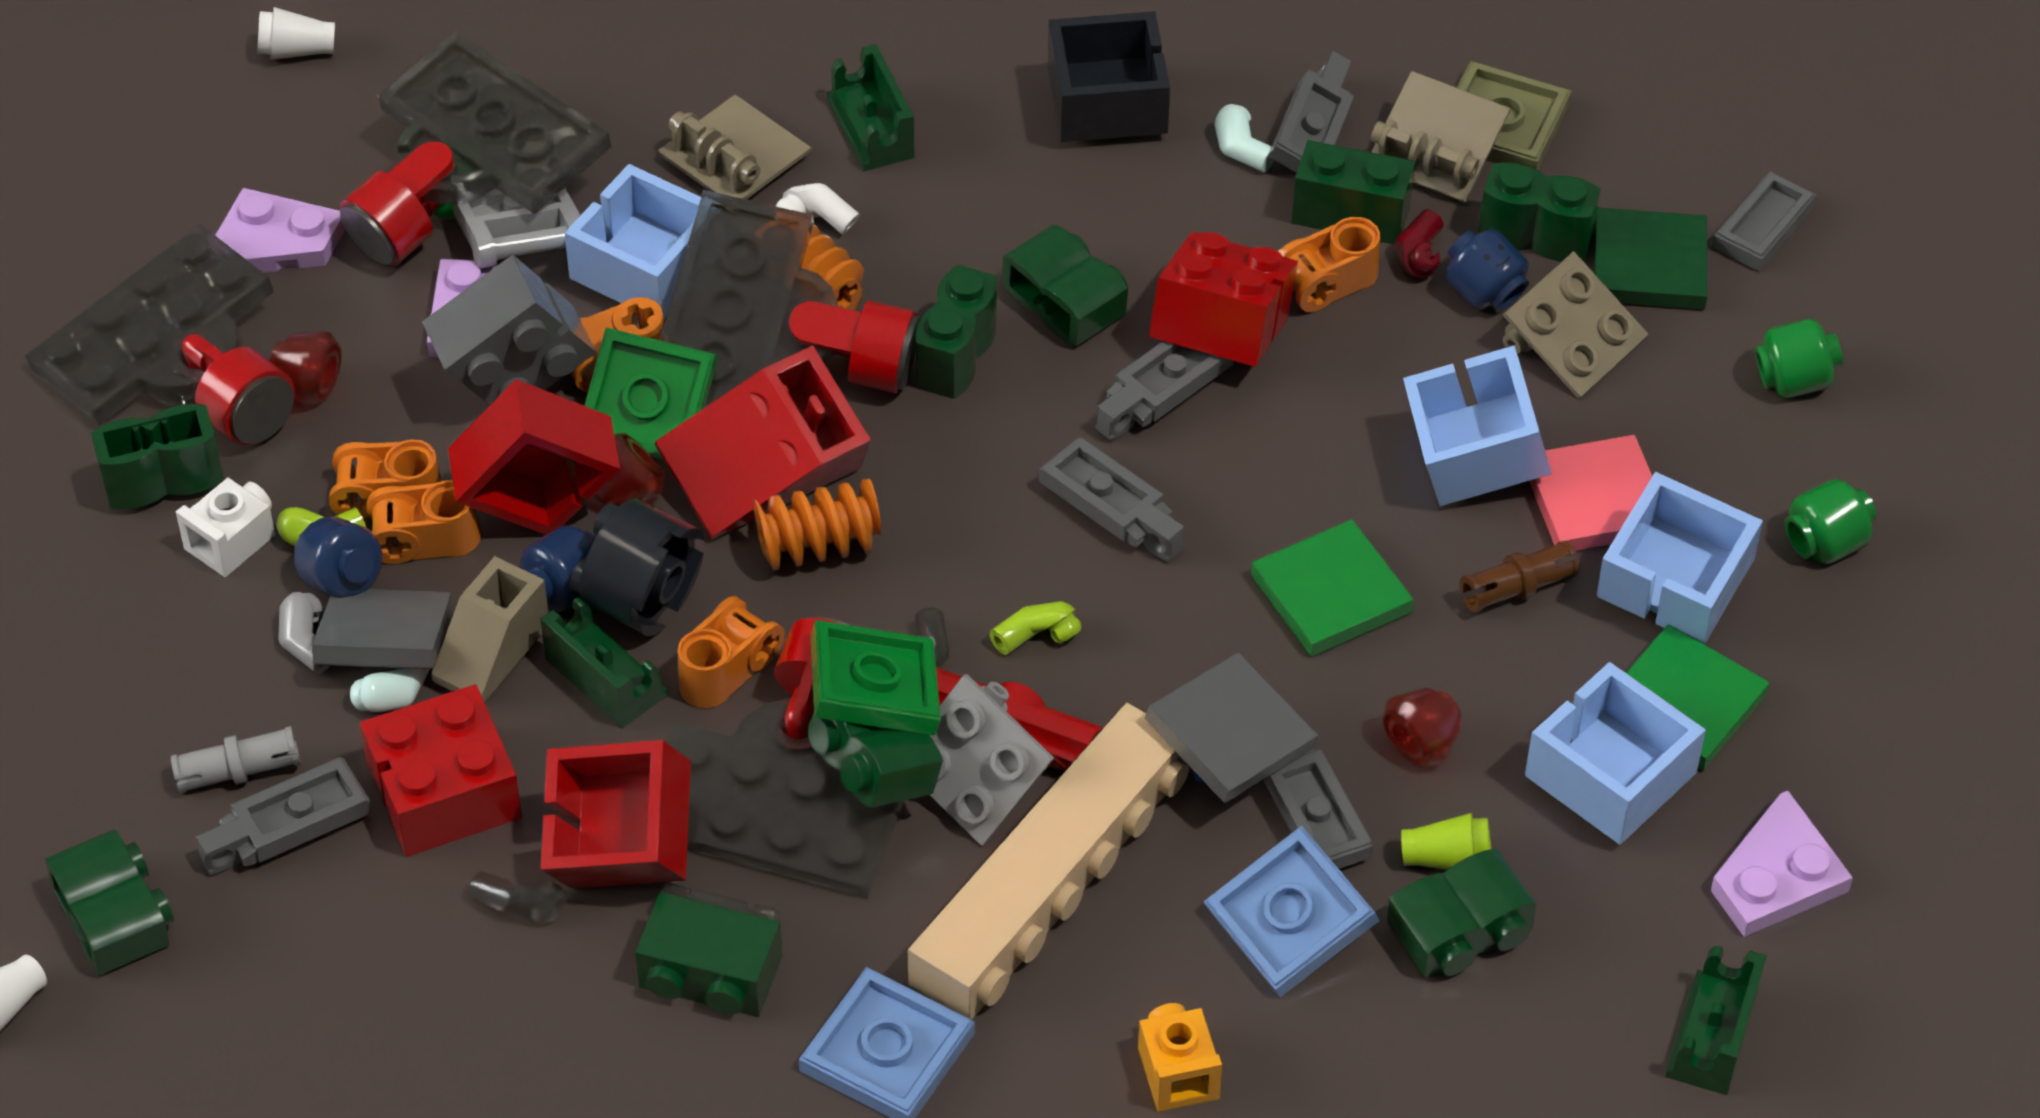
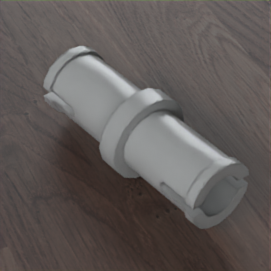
[171,726,301,794]

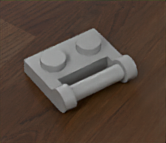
[453,178,581,268]

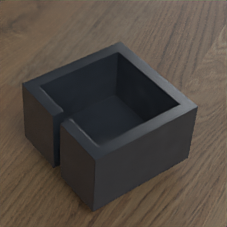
[1048,11,1170,142]

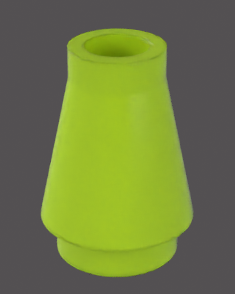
[1401,812,1491,870]

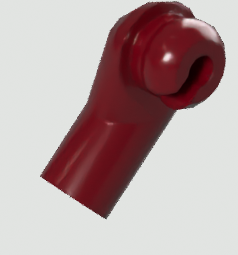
[1394,209,1444,278]

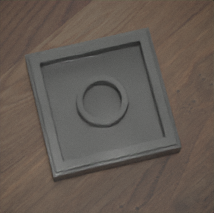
[312,589,452,669]
[1145,652,1319,803]

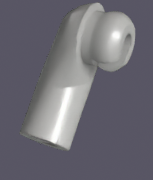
[278,592,330,673]

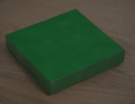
[1594,207,1707,310]

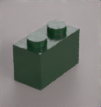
[1291,140,1415,245]
[635,892,783,1017]

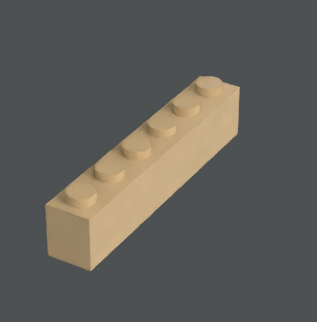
[908,702,1189,1020]

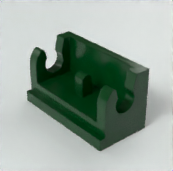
[827,44,915,172]
[540,598,668,728]
[1665,946,1767,1095]

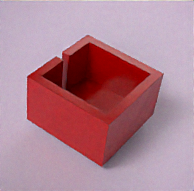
[1149,231,1298,367]
[448,379,620,535]
[359,684,522,857]
[541,740,691,888]

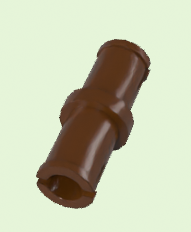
[1459,540,1580,612]

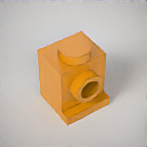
[1138,1003,1222,1112]

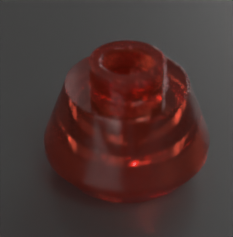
[270,331,342,407]
[596,433,665,505]
[1383,688,1461,767]

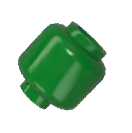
[1755,318,1843,399]
[1784,479,1876,565]

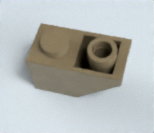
[431,556,548,703]

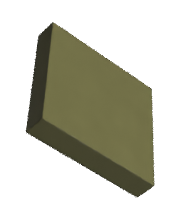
[1457,61,1572,170]

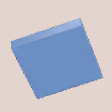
[1203,826,1379,998]
[799,967,975,1118]

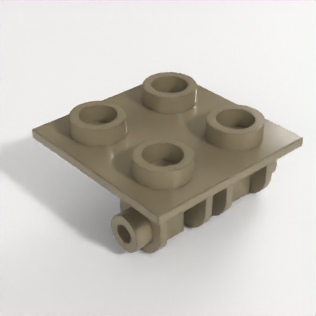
[1371,71,1511,203]
[658,94,812,208]
[1503,251,1649,399]

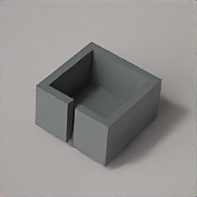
[422,254,596,405]

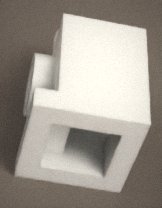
[176,478,275,578]

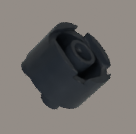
[570,498,704,636]

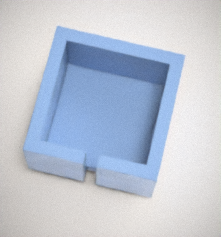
[564,164,724,319]
[1403,345,1552,506]
[1597,472,1763,645]
[1525,662,1706,845]

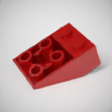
[654,345,871,540]

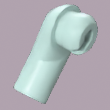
[1214,104,1274,172]
[350,668,429,713]

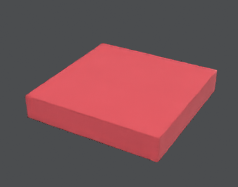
[1529,434,1652,551]

